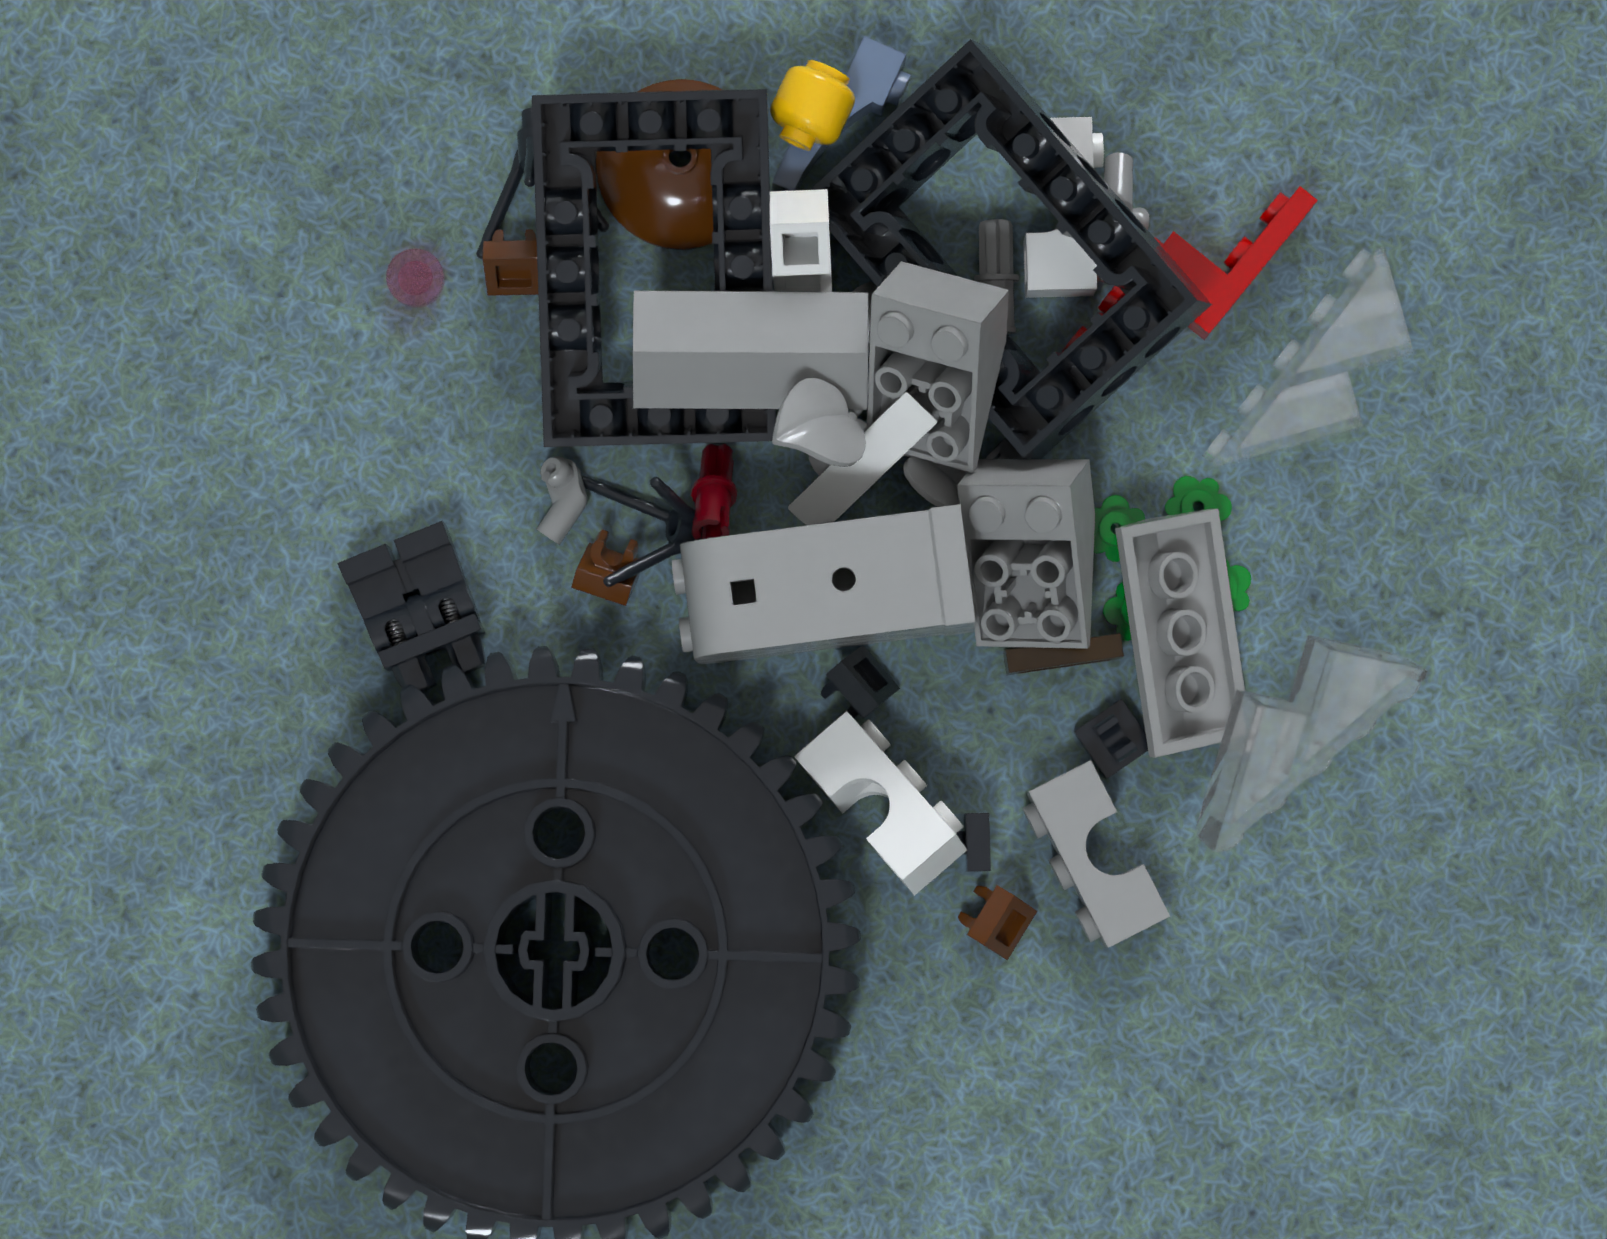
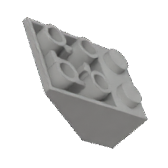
[867,261,1009,473]
[957,459,1095,649]

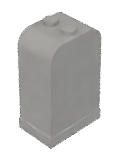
[672,504,976,664]

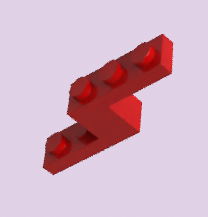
[1061,186,1318,353]

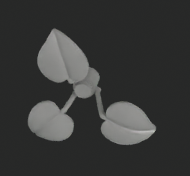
[772,281,967,507]

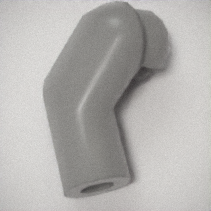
[1104,153,1149,230]
[536,456,588,545]

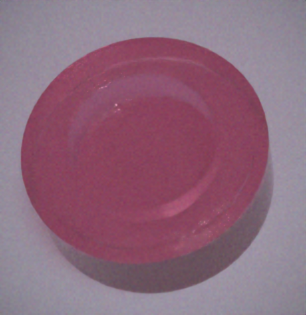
[386,249,445,308]

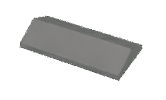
[633,290,868,410]
[1115,509,1252,758]

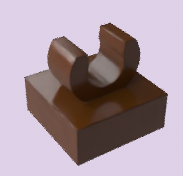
[483,229,538,296]
[571,529,640,606]
[958,885,1037,960]

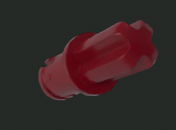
[691,443,738,540]

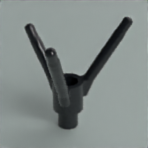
[476,108,609,259]
[582,476,730,587]

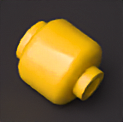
[770,60,855,151]

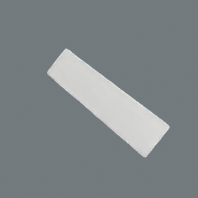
[788,392,937,525]

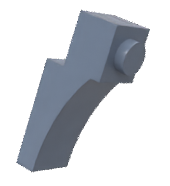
[772,36,911,191]

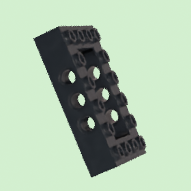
[810,39,1212,459]
[532,89,776,447]

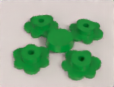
[1094,476,1251,641]

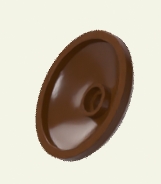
[596,79,722,250]

